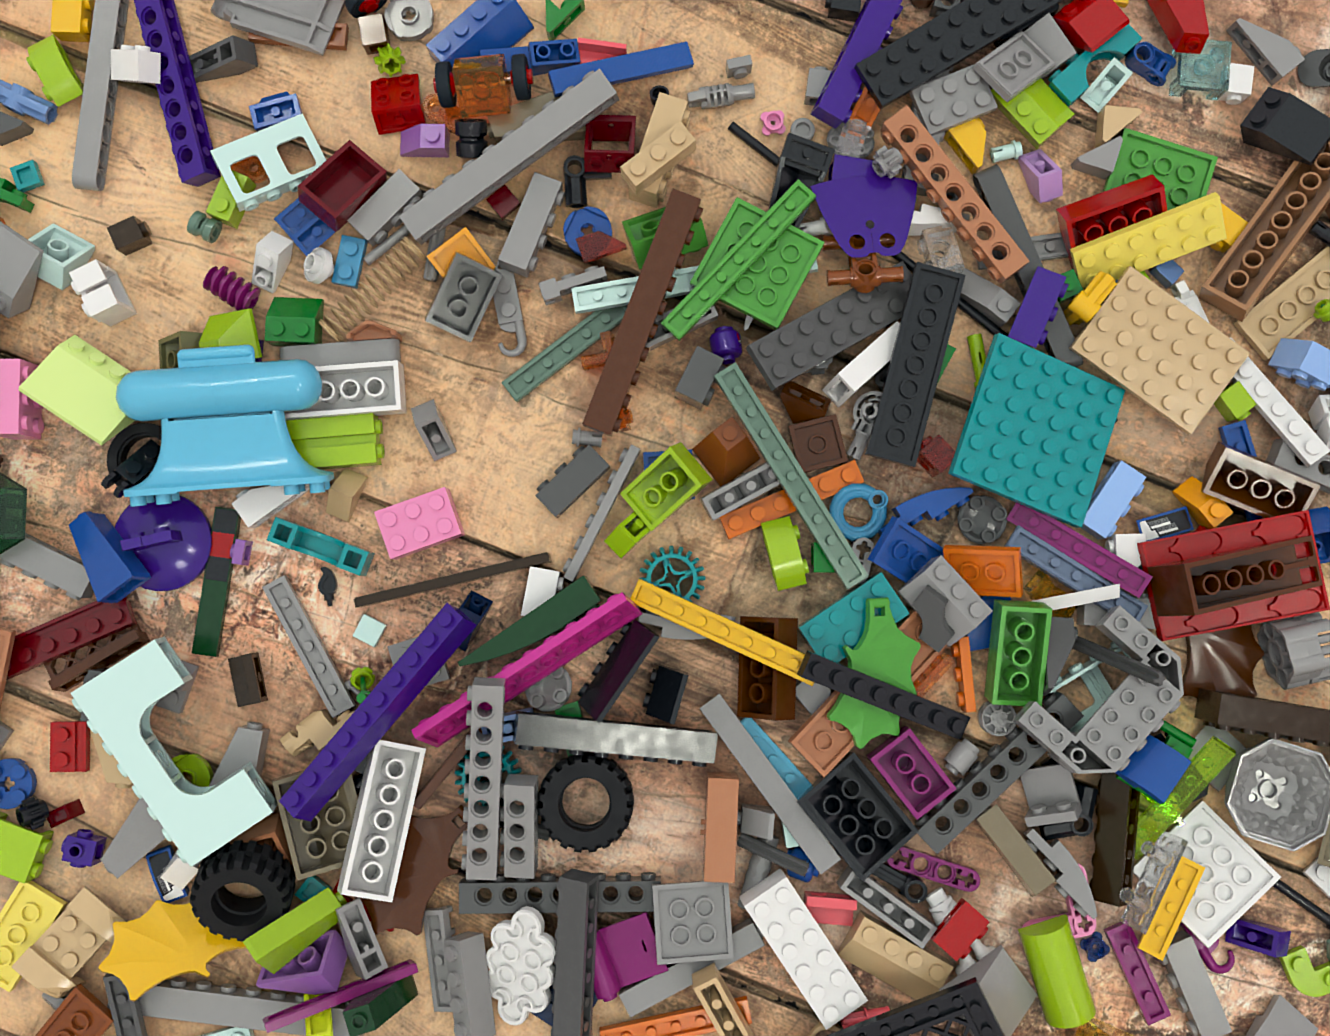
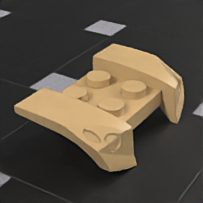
[12,886,126,998]

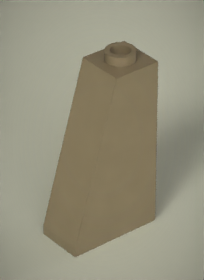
[486,91,586,143]
[976,804,1056,897]

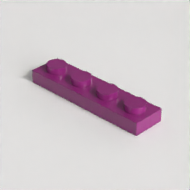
[1103,919,1171,1026]

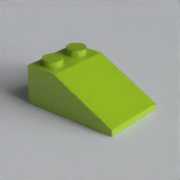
[620,442,712,531]

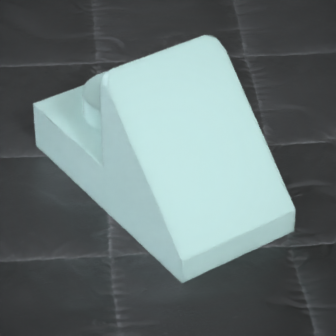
[1080,57,1133,113]

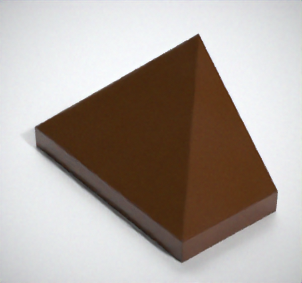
[780,381,831,424]

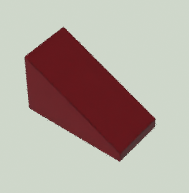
[47,799,85,828]

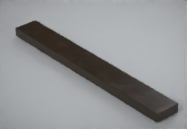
[354,552,552,608]

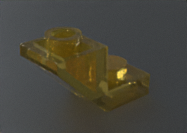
[1023,570,1078,618]

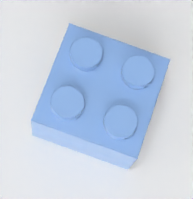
[1268,338,1330,391]

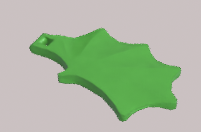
[827,597,921,749]

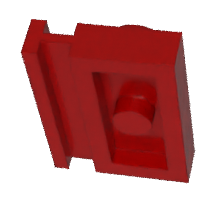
[50,721,90,772]

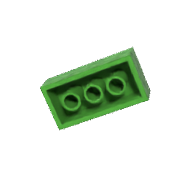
[984,599,1053,707]

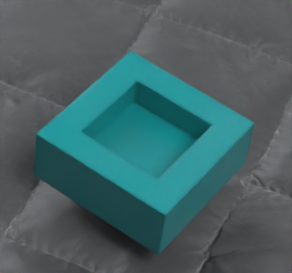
[10,160,45,193]
[295,875,332,902]

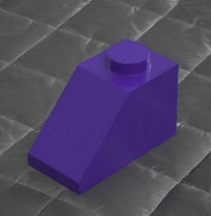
[1225,918,1291,958]

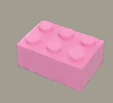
[0,359,44,440]
[374,487,465,560]

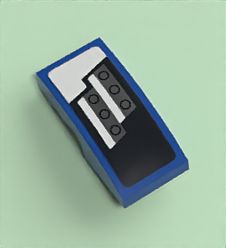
[1136,506,1194,541]
[146,845,190,903]

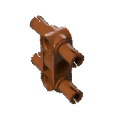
[822,226,904,293]

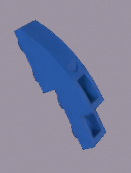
[479,39,581,77]
[878,487,974,536]

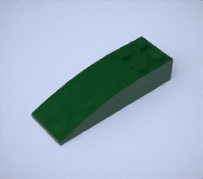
[457,575,603,667]

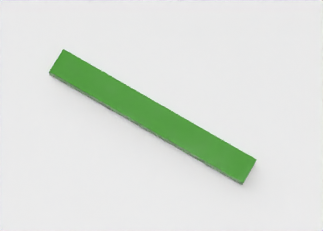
[661,179,816,341]

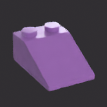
[256,930,348,995]

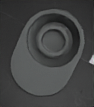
[1298,49,1330,87]

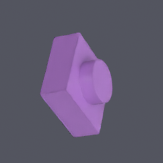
[230,539,253,566]

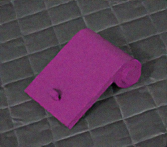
[594,912,669,1002]

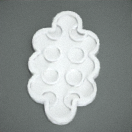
[486,906,557,1026]

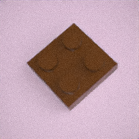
[788,414,848,473]

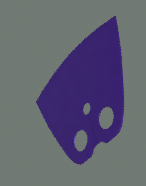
[810,176,918,258]

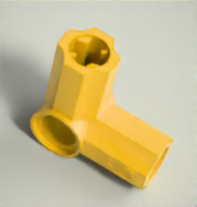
[1063,271,1117,325]

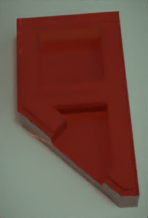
[576,231,627,264]

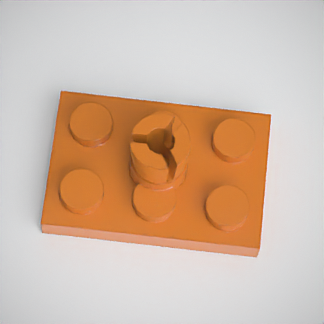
[943,545,1023,598]

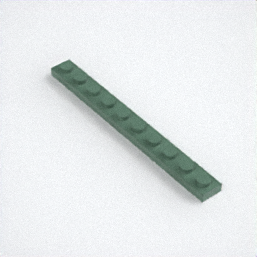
[713,362,869,589]

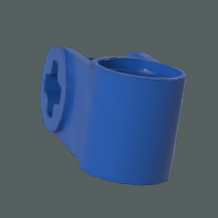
[1125,42,1177,86]

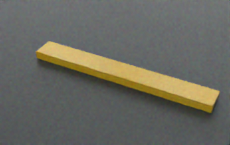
[630,579,815,686]

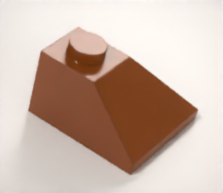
[692,417,760,487]

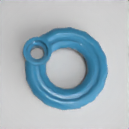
[829,483,888,541]

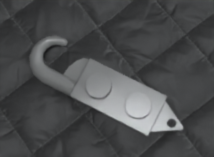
[493,261,527,357]

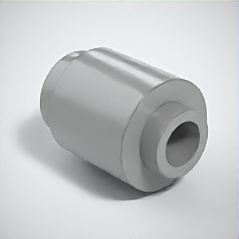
[944,738,980,776]

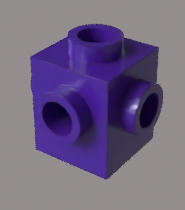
[61,829,107,868]

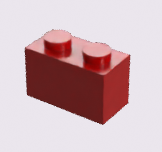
[931,898,990,962]

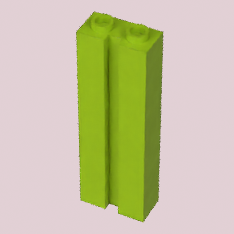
[286,413,385,470]

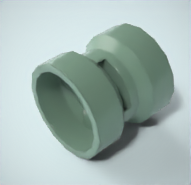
[187,211,222,243]

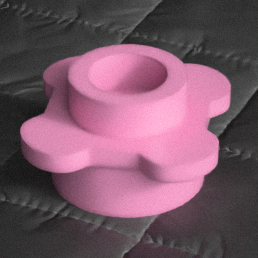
[760,110,786,136]

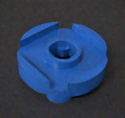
[563,206,612,257]
[0,758,37,809]

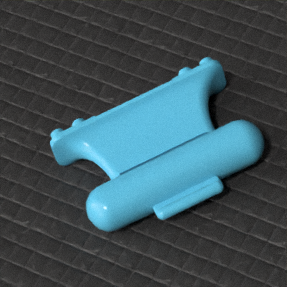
[116,345,334,507]

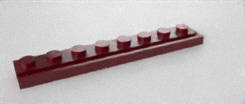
[7,596,137,680]

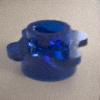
[1080,931,1110,962]

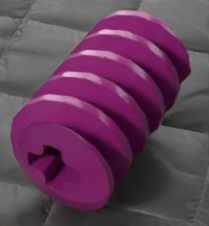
[203,266,261,311]

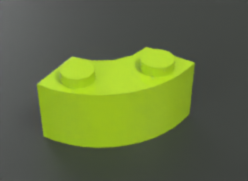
[26,34,84,107]
[761,516,809,591]

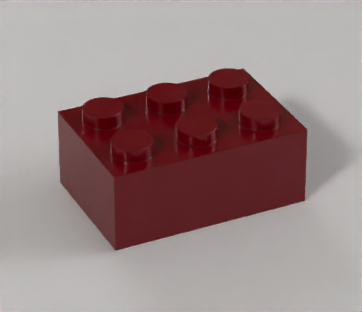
[298,140,387,232]

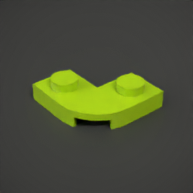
[1279,945,1330,997]

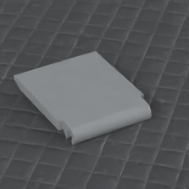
[211,0,345,56]

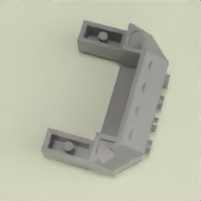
[1012,605,1184,774]

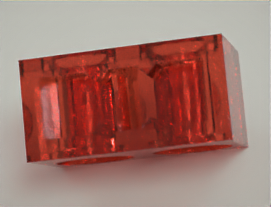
[917,434,955,478]

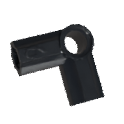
[564,155,612,208]

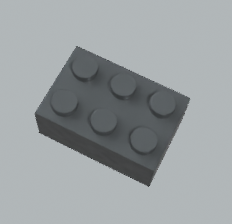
[425,251,503,343]

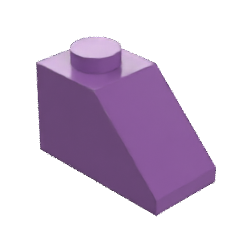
[400,124,450,158]

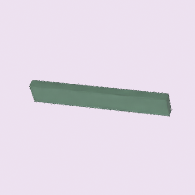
[501,305,627,403]

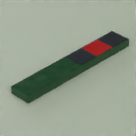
[192,507,241,657]

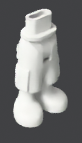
[926,887,995,976]

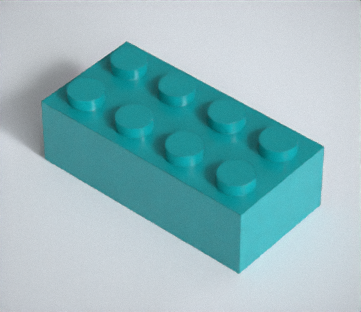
[798,572,910,663]

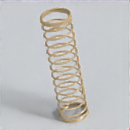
[318,236,427,342]

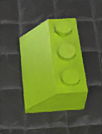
[991,78,1075,149]

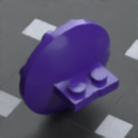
[115,496,212,591]

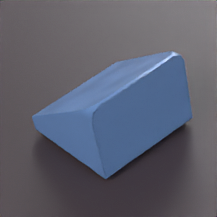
[1149,260,1184,289]

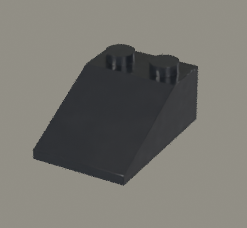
[1240,87,1330,165]

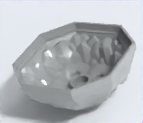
[1224,738,1330,852]

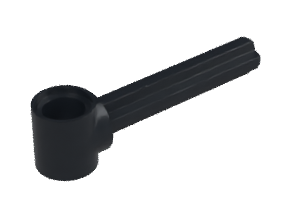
[835,850,928,903]

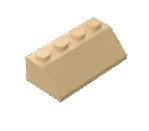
[837,910,953,1000]

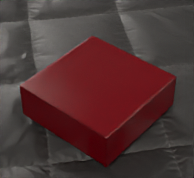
[486,185,521,220]

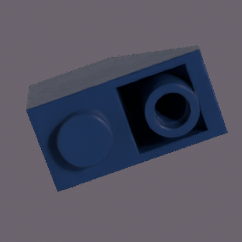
[458,590,493,652]

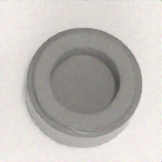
[790,118,815,140]

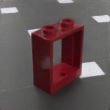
[584,115,636,173]

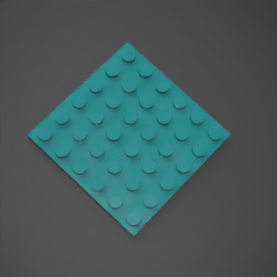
[948,333,1125,528]

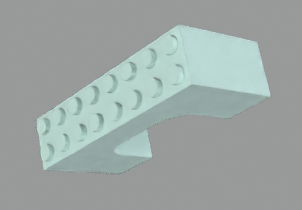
[71,636,278,867]

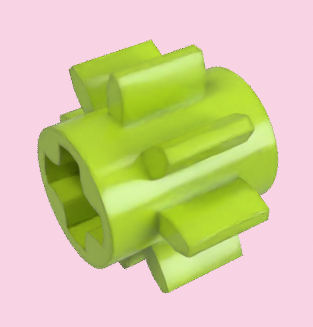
[373,43,406,77]

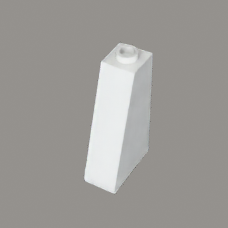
[822,321,900,408]

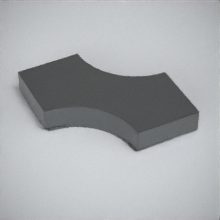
[912,585,955,653]

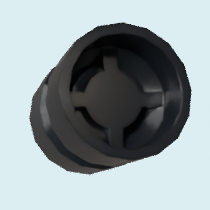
[455,118,488,158]

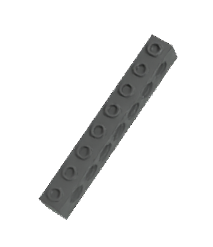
[914,691,1084,854]
[459,872,661,914]

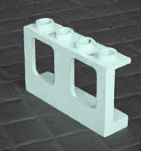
[210,114,326,212]
[1050,642,1131,733]

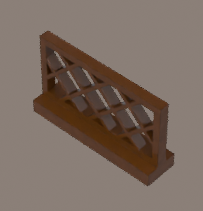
[44,620,150,692]

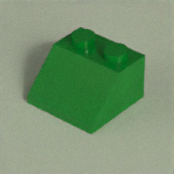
[264,297,324,347]

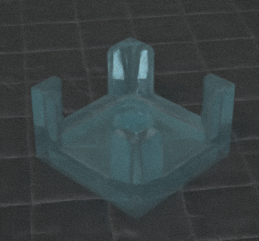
[1169,40,1232,100]

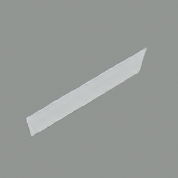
[1031,584,1120,610]

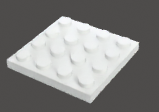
[1133,801,1281,948]

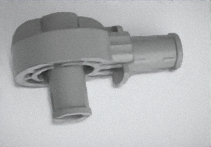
[846,391,881,460]

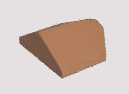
[346,320,403,342]

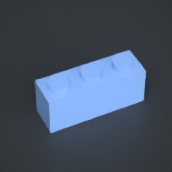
[1081,460,1146,539]

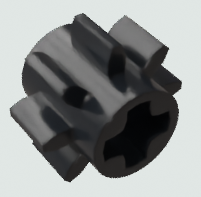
[16,796,49,830]

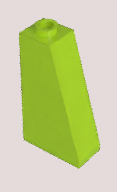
[243,887,348,974]

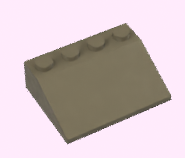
[272,770,358,881]

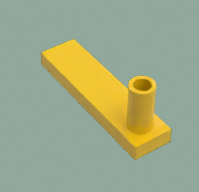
[1137,855,1205,961]

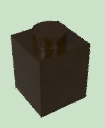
[107,216,152,256]

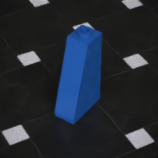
[69,511,151,603]

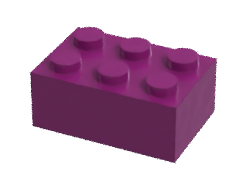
[866,725,957,820]

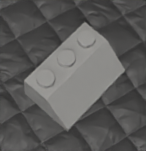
[897,555,993,647]

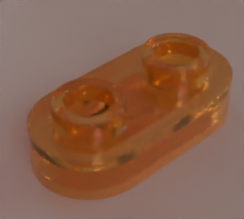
[422,94,467,134]
[231,156,268,183]

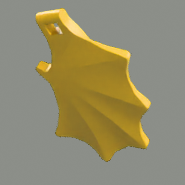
[98,900,247,1001]

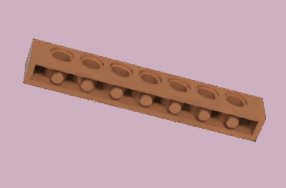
[881,105,1029,285]

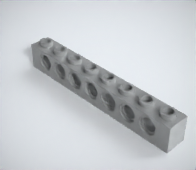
[461,677,505,880]

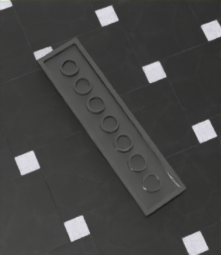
[746,261,912,391]

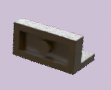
[228,652,268,707]

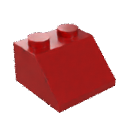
[1053,0,1130,53]

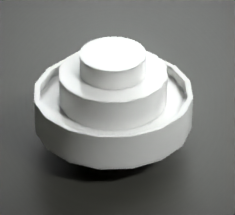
[304,247,334,284]

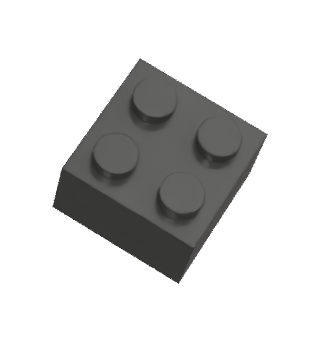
[675,346,726,410]

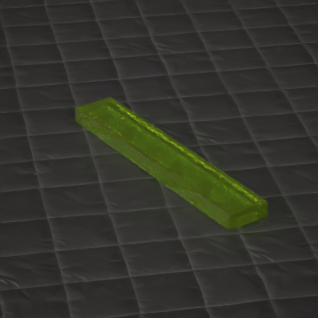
[1135,735,1236,861]

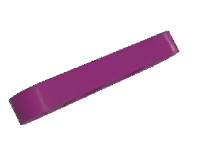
[887,846,980,892]

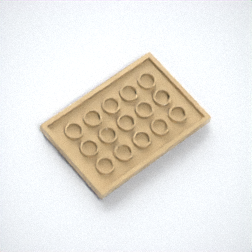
[1069,266,1250,434]

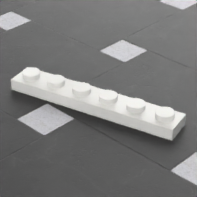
[1230,337,1330,468]

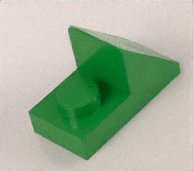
[546,0,585,41]

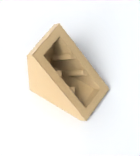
[1095,105,1142,148]
[326,468,369,522]

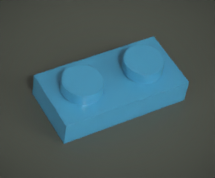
[331,235,368,289]

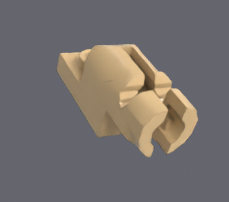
[280,709,355,757]

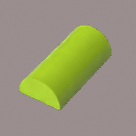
[1018,914,1096,1029]

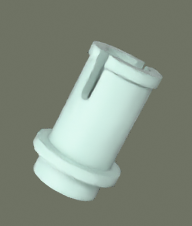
[990,140,1023,164]

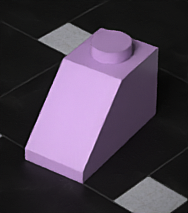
[1018,149,1063,203]

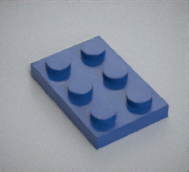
[868,516,944,584]

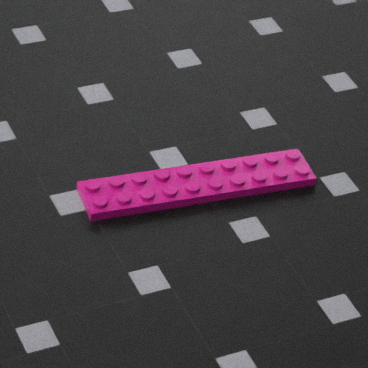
[411,592,643,748]

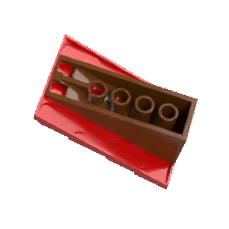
[1137,510,1330,641]

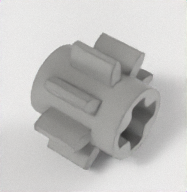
[872,145,903,179]

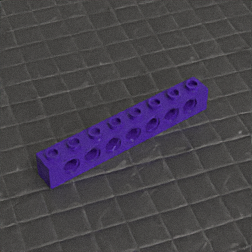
[134,0,221,187]

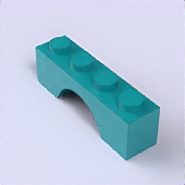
[1048,24,1142,107]
[267,517,375,576]

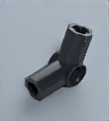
[1039,784,1098,841]

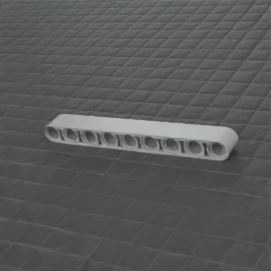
[72,0,129,191]

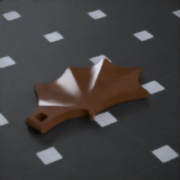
[1182,625,1265,698]
[353,805,468,936]

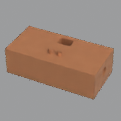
[700,771,739,883]

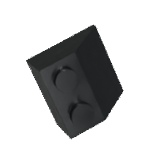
[642,664,689,725]

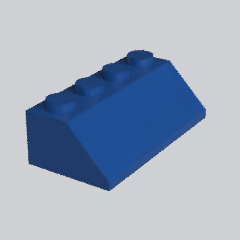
[426,0,534,91]

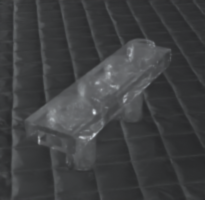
[1119,830,1188,935]

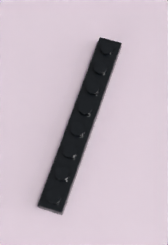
[797,651,970,740]

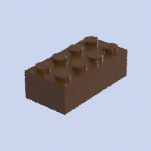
[737,616,798,721]

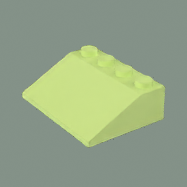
[18,335,136,446]

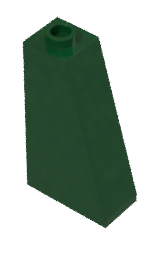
[343,975,418,1036]

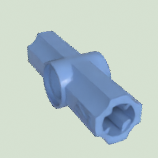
[0,80,58,125]

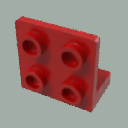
[371,74,426,135]

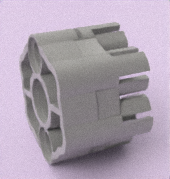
[1257,612,1330,690]

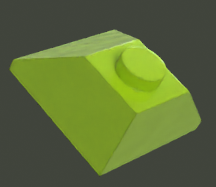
[199,308,262,359]

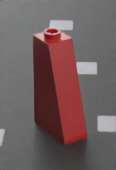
[1147,0,1209,54]

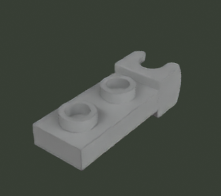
[538,266,608,306]

